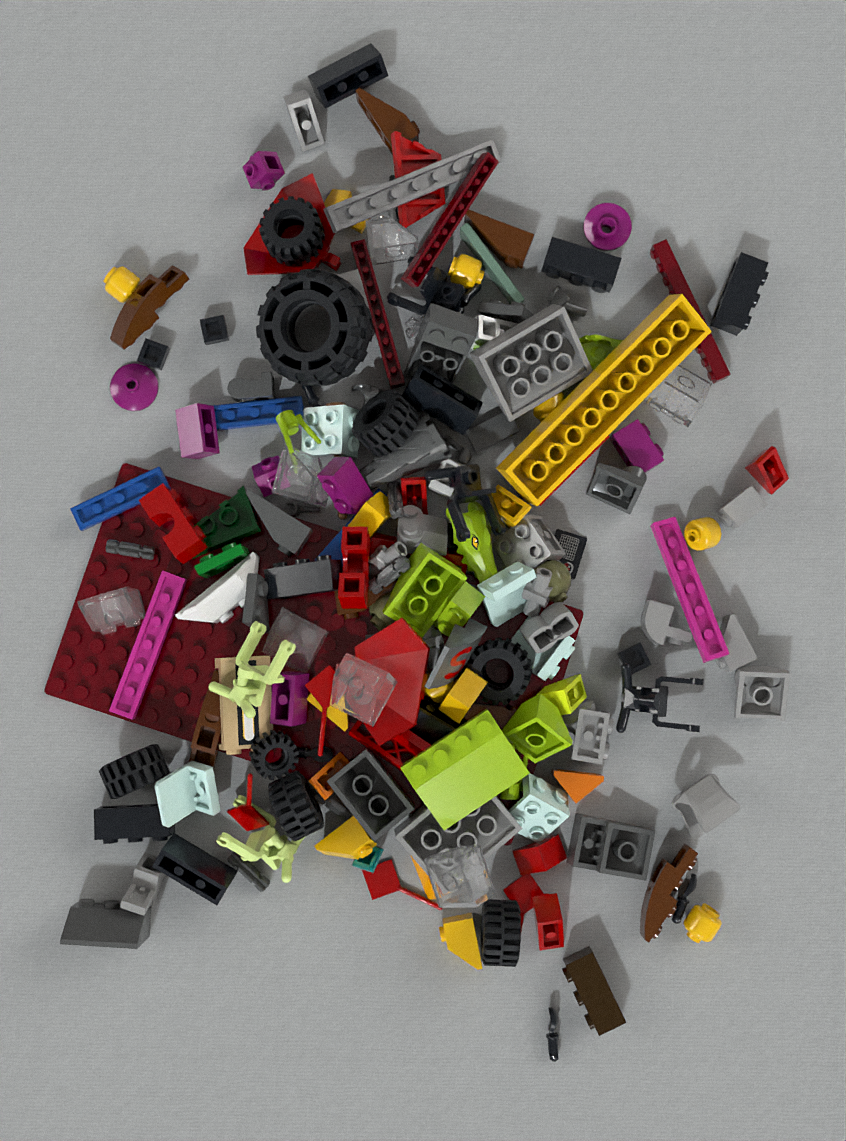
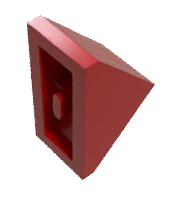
[745,446,789,495]
[401,477,428,515]
[512,834,567,875]

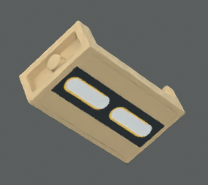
[215,656,273,755]

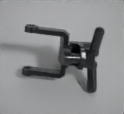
[387,256,482,316]
[424,464,506,542]
[616,663,704,733]

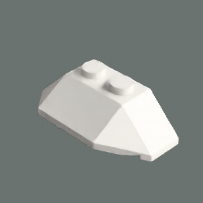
[175,552,260,623]

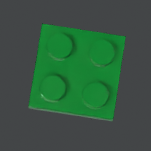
[194,543,251,578]

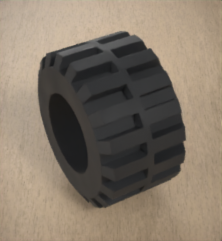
[259,196,325,266]
[352,389,419,456]
[467,638,532,705]
[99,744,170,799]
[268,770,324,841]
[481,899,521,967]

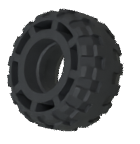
[256,269,373,386]

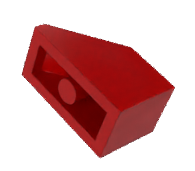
[532,893,564,951]

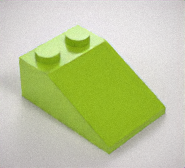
[382,542,467,638]

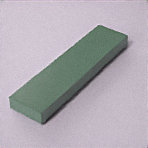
[459,223,525,305]

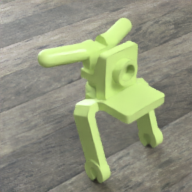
[209,621,296,718]
[216,795,306,883]

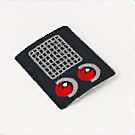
[547,529,587,579]

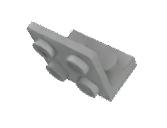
[493,514,566,569]
[571,708,614,765]

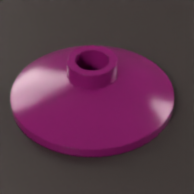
[583,203,632,251]
[110,363,159,411]

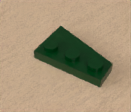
[192,485,261,559]

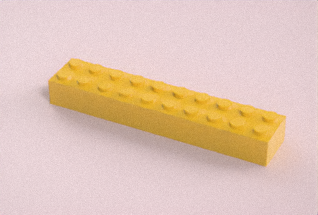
[496,294,712,506]

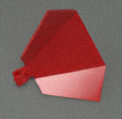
[243,173,342,275]
[335,618,430,746]

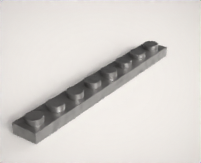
[323,139,501,233]

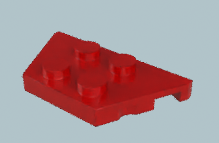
[391,131,446,230]

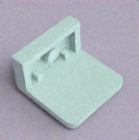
[301,405,360,458]
[477,561,537,627]
[511,616,575,681]
[155,761,221,827]
[508,773,570,842]

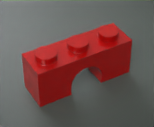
[139,483,208,564]
[338,527,371,609]

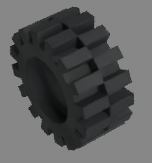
[249,730,299,781]

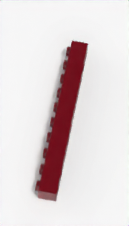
[401,152,499,288]
[350,239,405,389]
[650,239,731,384]

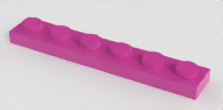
[650,517,730,663]
[109,571,187,720]

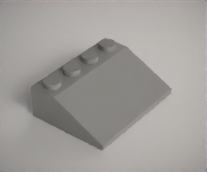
[470,304,593,422]
[394,796,523,895]

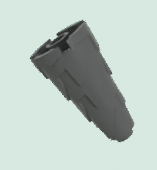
[359,414,453,490]

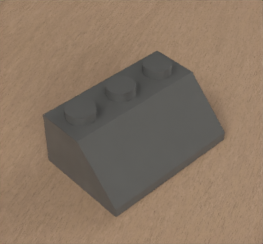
[327,748,415,842]
[60,899,152,949]

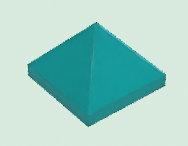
[352,846,384,873]

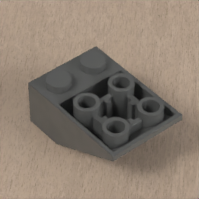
[403,303,477,384]

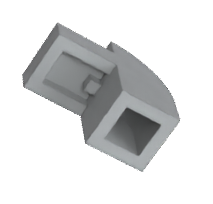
[641,600,692,646]
[120,853,165,916]

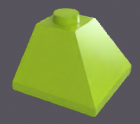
[502,694,573,763]

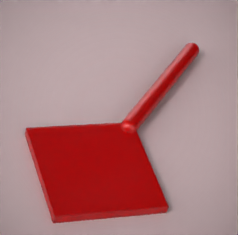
[304,665,349,756]
[227,773,269,831]
[362,859,443,910]
[503,874,544,931]

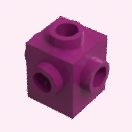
[242,151,285,191]
[251,455,292,497]

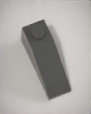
[246,489,314,557]

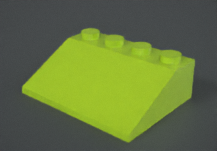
[401,708,530,830]

